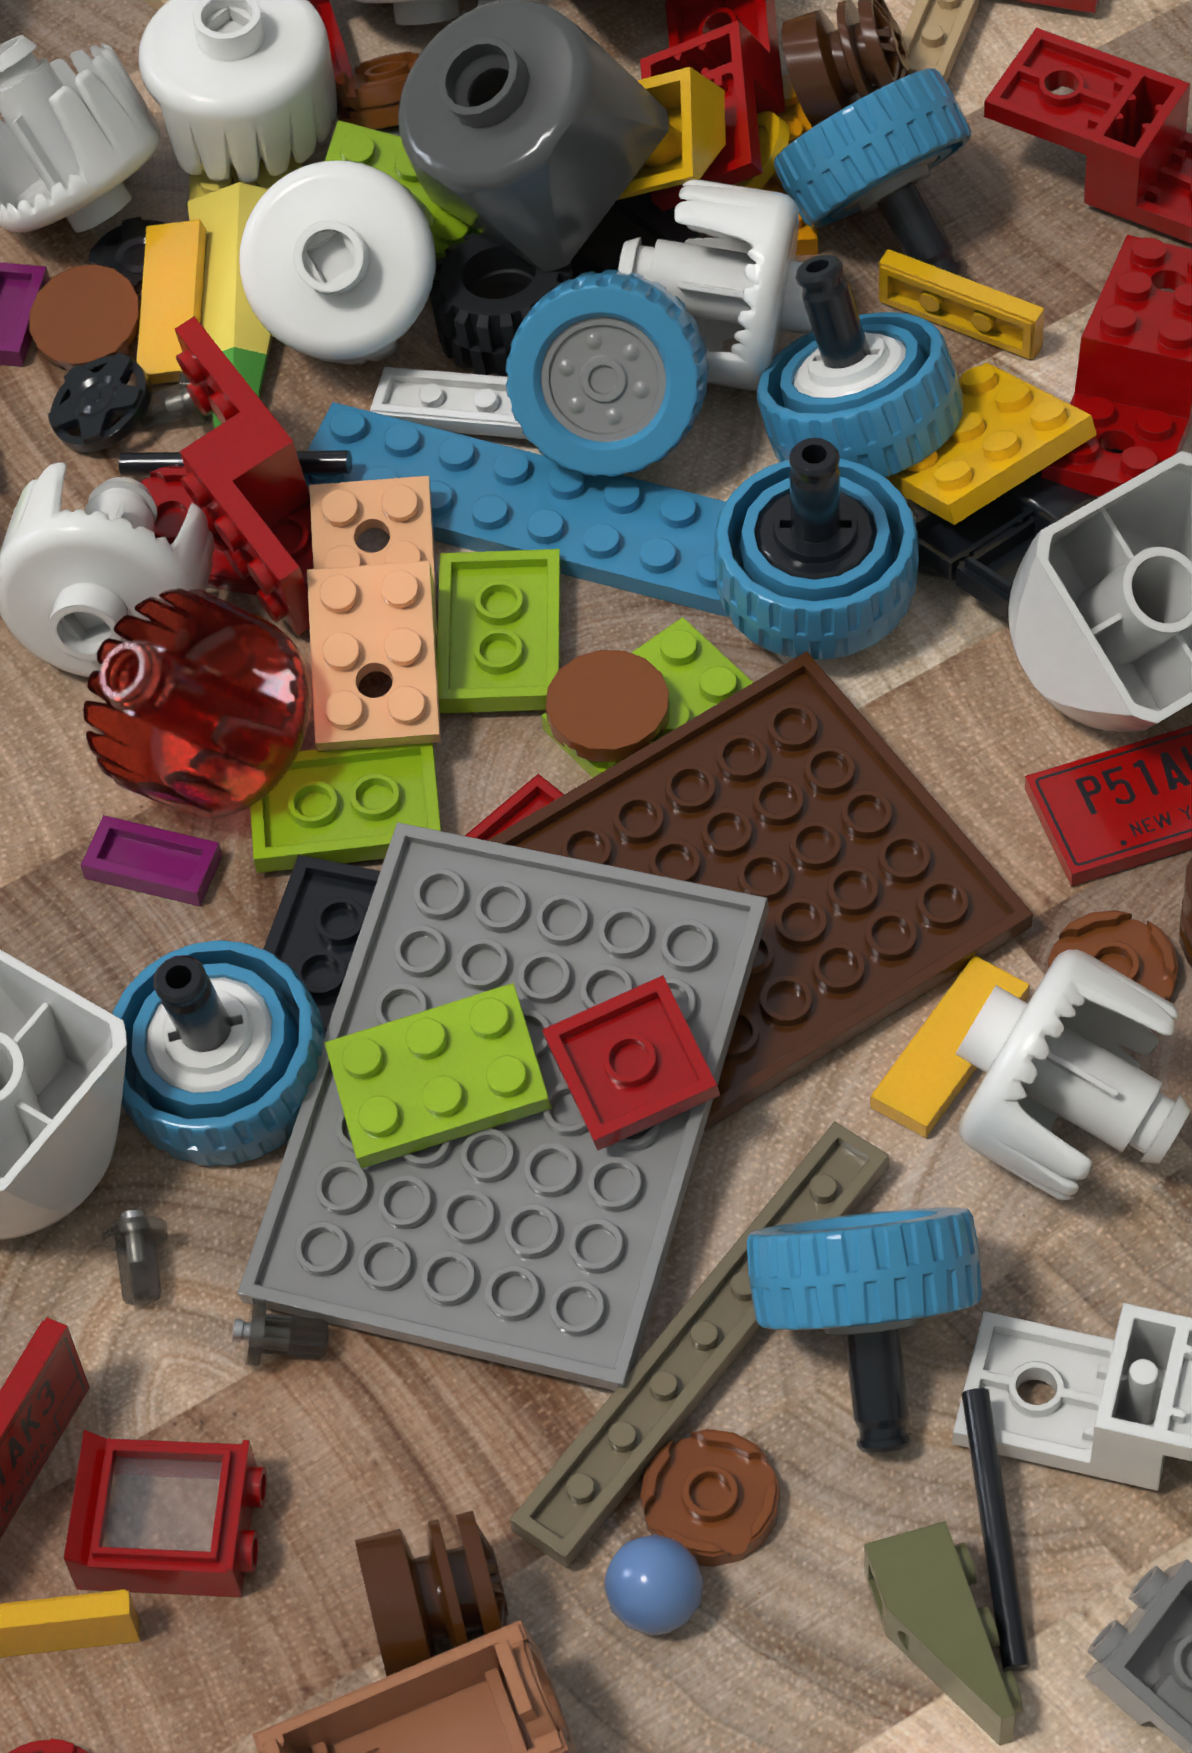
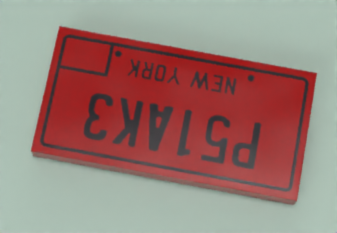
[1025,725,1192,886]
[0,1317,90,1539]

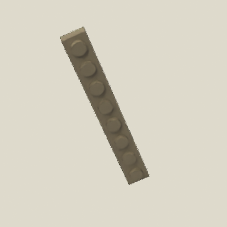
[510,1121,889,1568]

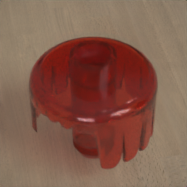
[83,588,311,818]

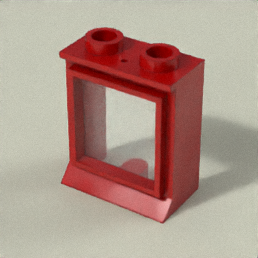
[64,1430,267,1598]

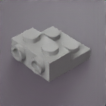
[1085,1559,1192,1753]

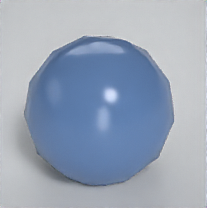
[604,1534,704,1636]

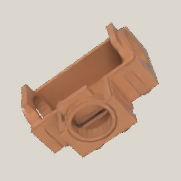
[252,1620,578,1753]

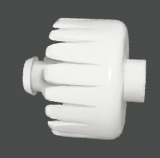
[138,0,337,183]
[0,35,160,233]
[239,160,436,365]
[618,179,813,390]
[0,463,215,679]
[955,949,1191,1200]

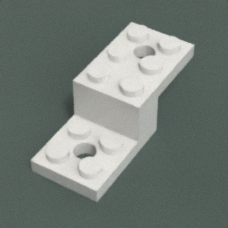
[953,1303,1192,1491]

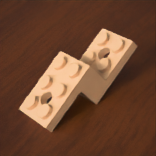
[307,476,441,751]

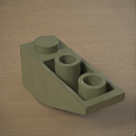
[864,1521,1023,1746]

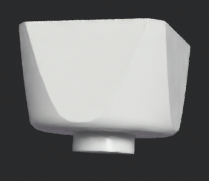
[1008,451,1192,732]
[0,950,127,1240]

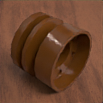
[781,0,910,127]
[355,1511,509,1677]

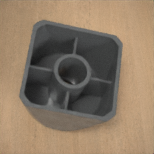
[398,0,669,272]

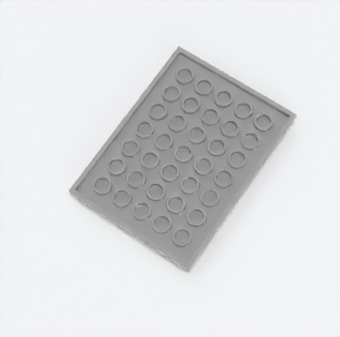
[237,822,769,1391]

